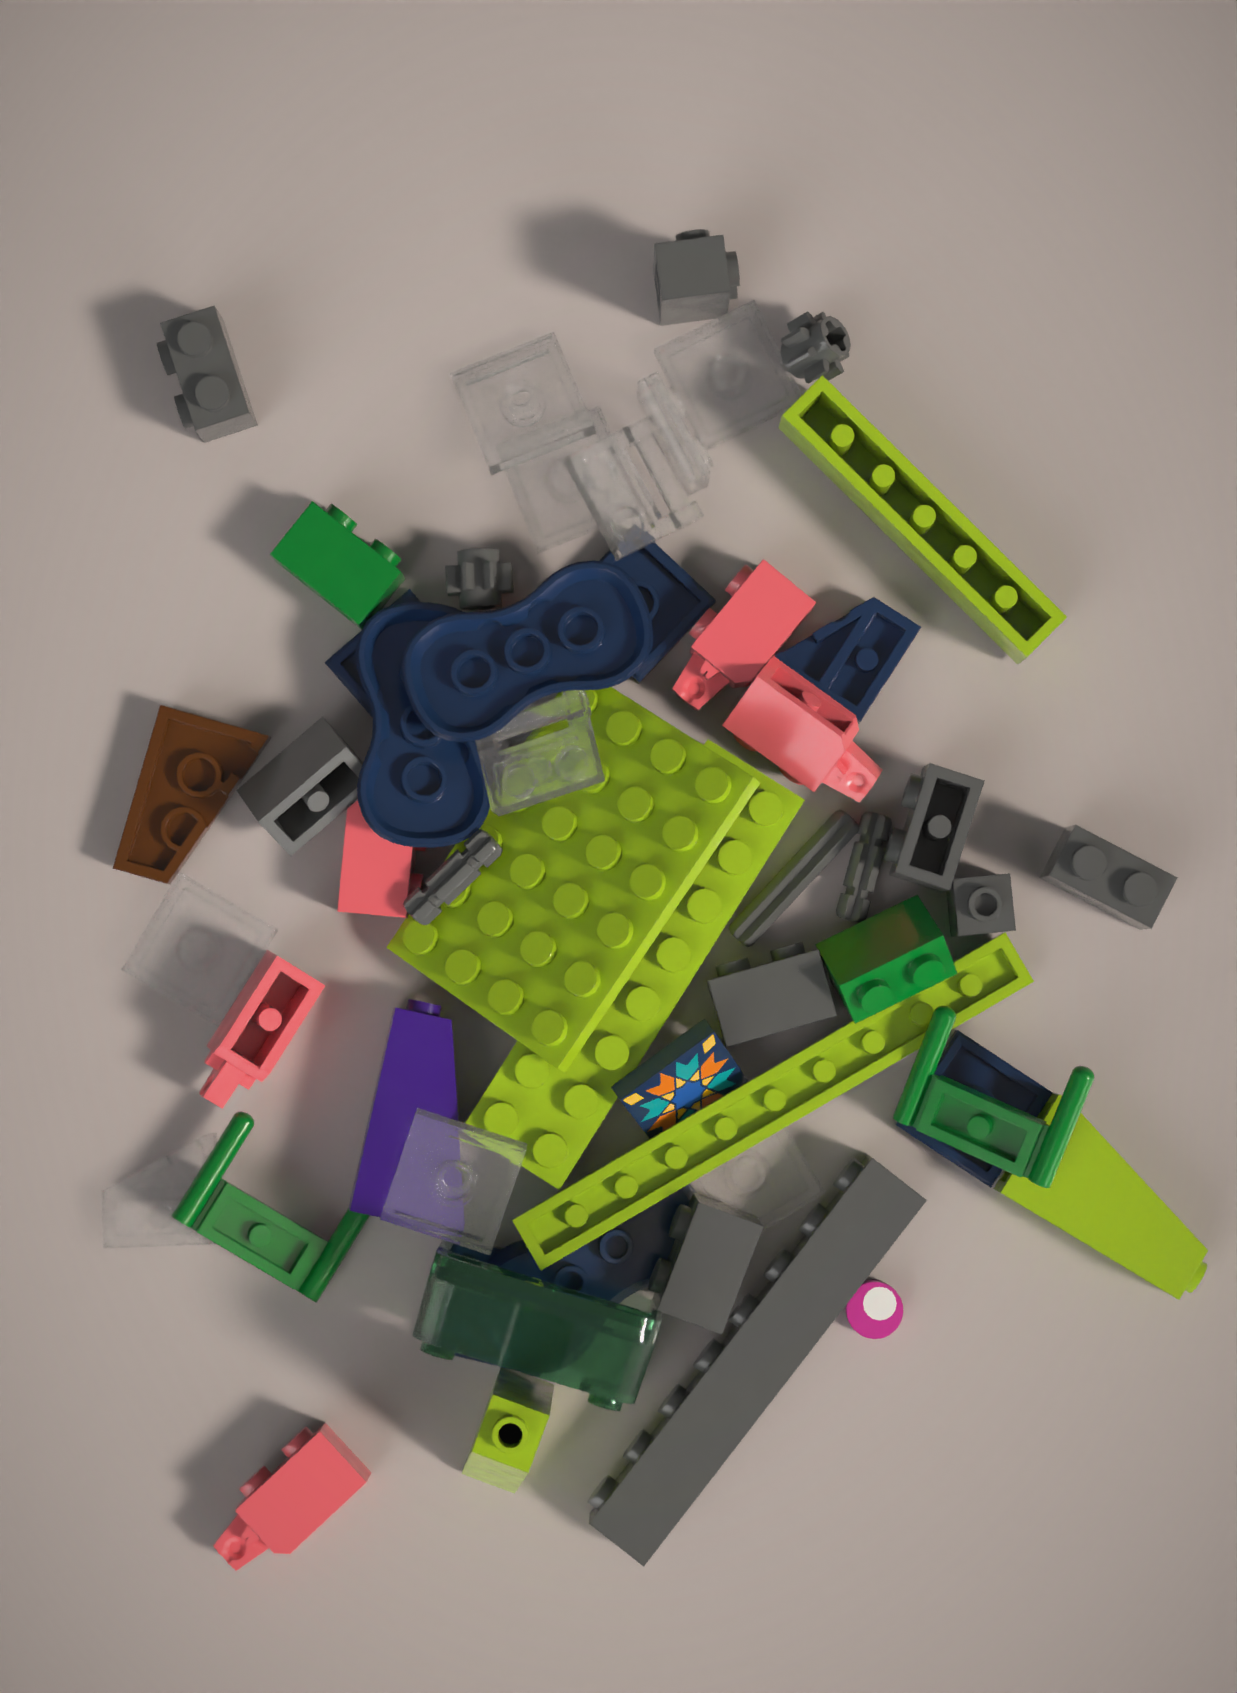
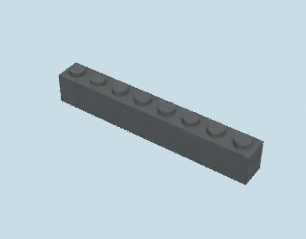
[587,1154,927,1567]

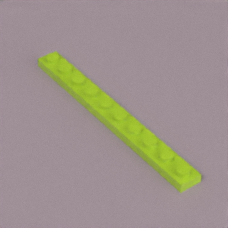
[511,932,1034,1270]

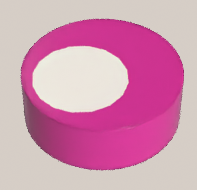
[845,1280,903,1339]

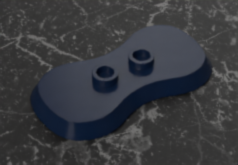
[402,560,653,742]
[355,602,492,847]
[473,1184,697,1371]

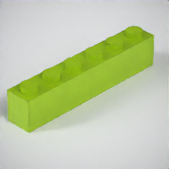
[778,375,1067,665]

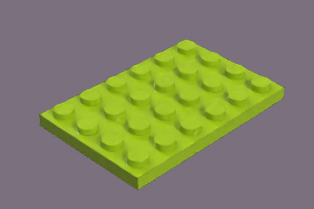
[386,687,760,1073]

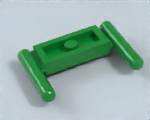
[892,1006,1095,1188]
[171,1111,370,1303]

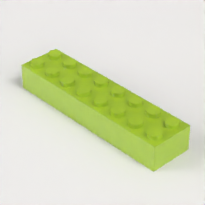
[462,739,805,1190]

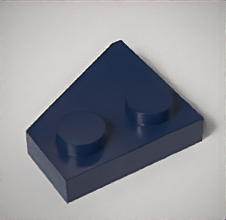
[774,597,921,724]

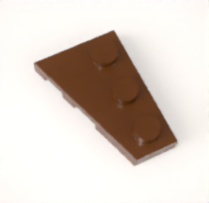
[113,705,272,885]

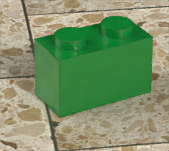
[270,501,405,630]
[815,895,958,1024]

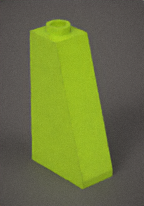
[993,1092,1208,1300]
[461,1367,554,1494]

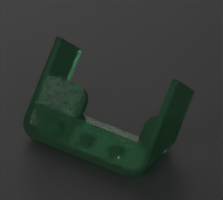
[412,1237,663,1411]

